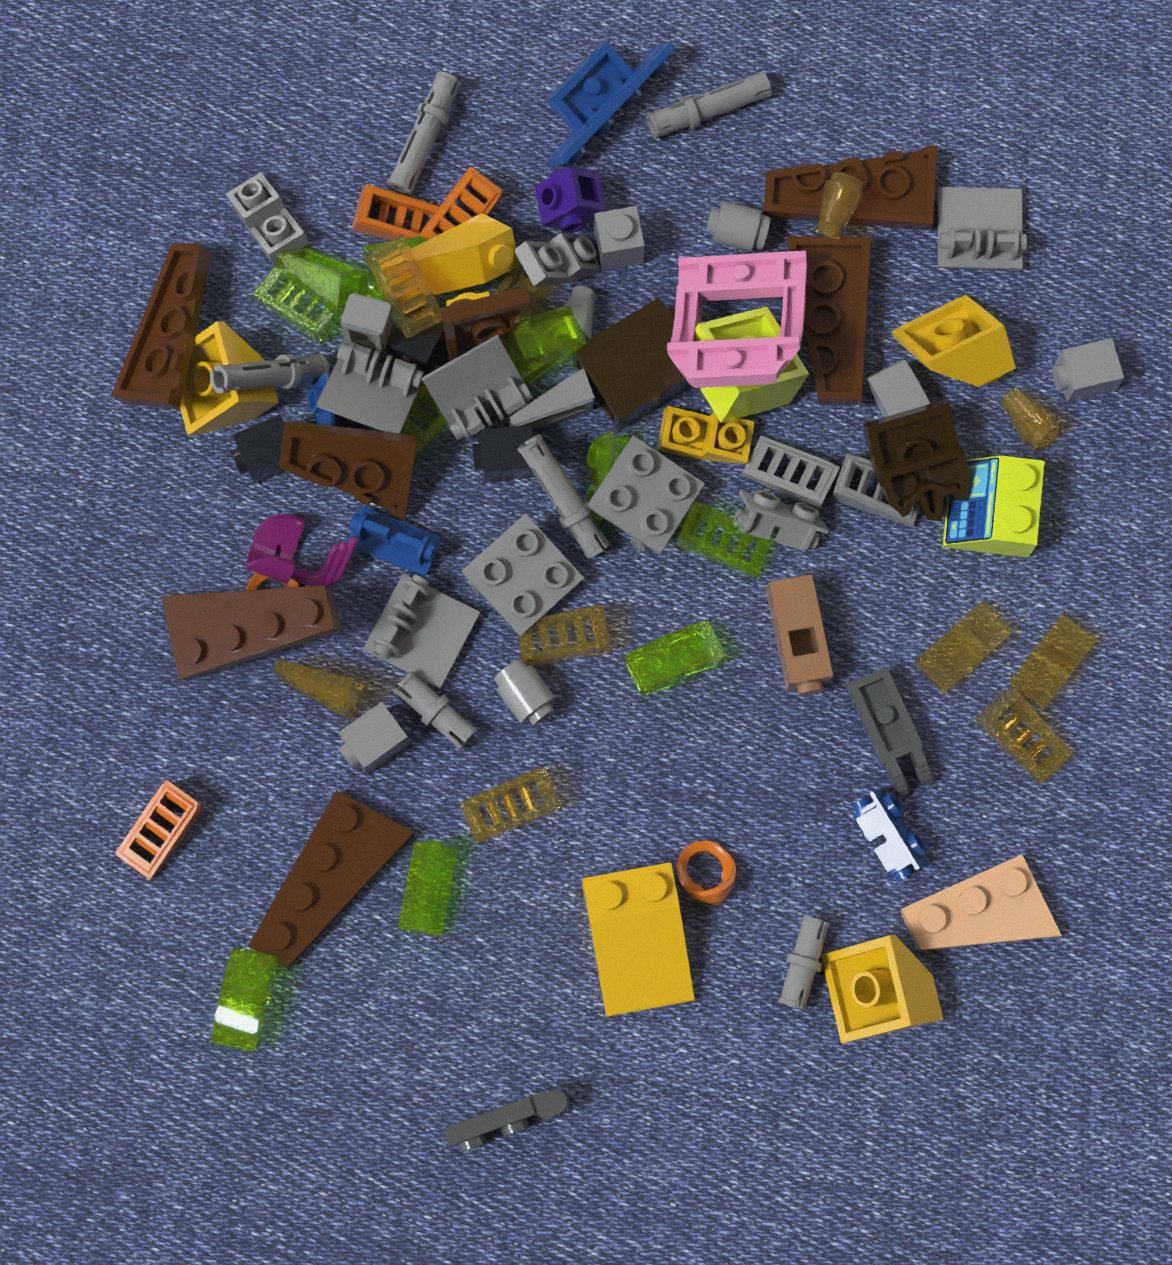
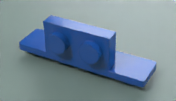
[546,41,676,167]

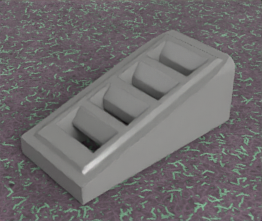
[340,293,392,363]
[510,369,595,430]
[742,436,840,511]
[831,453,920,527]

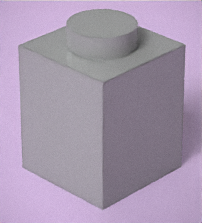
[594,206,645,271]
[1052,338,1124,403]
[338,702,410,775]

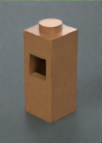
[766,574,833,696]

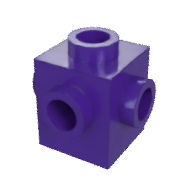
[535,166,607,233]

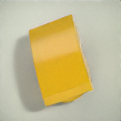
[657,406,755,464]

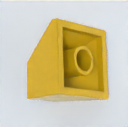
[892,294,1016,387]
[180,321,279,436]
[821,935,944,1043]

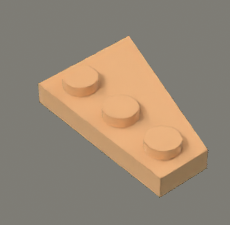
[900,854,1062,951]

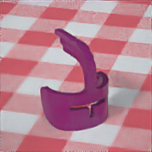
[245,514,358,586]

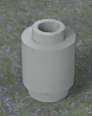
[706,201,771,252]
[494,659,557,726]

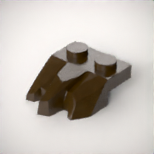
[862,400,969,522]

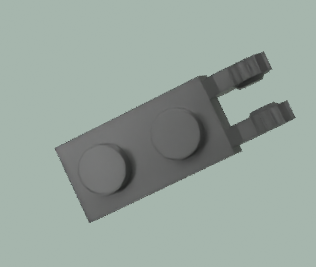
[846,667,934,797]
[443,1088,568,1153]

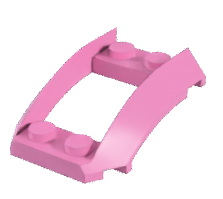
[667,251,807,388]

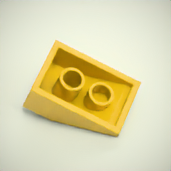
[582,862,695,1017]

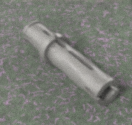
[387,71,462,196]
[646,71,772,139]
[210,354,330,394]
[517,434,610,558]

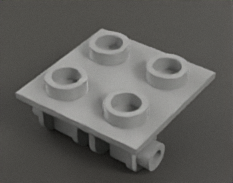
[937,187,1027,270]
[421,335,533,441]
[316,341,424,434]
[587,435,705,554]
[461,513,584,636]
[363,574,481,689]

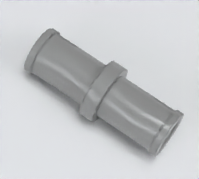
[393,671,478,750]
[778,915,831,1011]

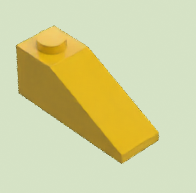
[378,213,519,305]

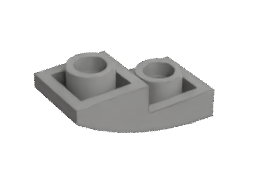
[226,172,309,265]
[514,233,602,287]
[866,359,930,417]

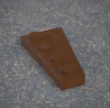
[763,145,937,230]
[786,236,872,405]
[111,243,212,410]
[161,586,342,681]
[247,790,415,970]

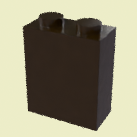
[572,297,693,432]

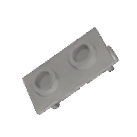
[733,490,829,551]

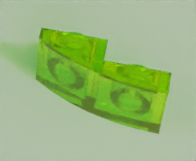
[623,620,727,696]
[211,947,278,1052]

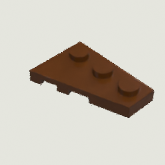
[440,287,530,361]
[280,421,417,521]

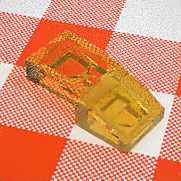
[914,600,1013,695]
[1009,614,1097,709]

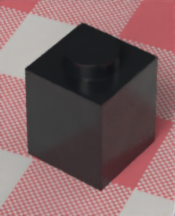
[387,301,446,375]
[230,414,286,485]
[472,425,536,482]

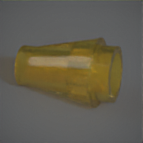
[816,172,865,239]
[1000,387,1062,451]

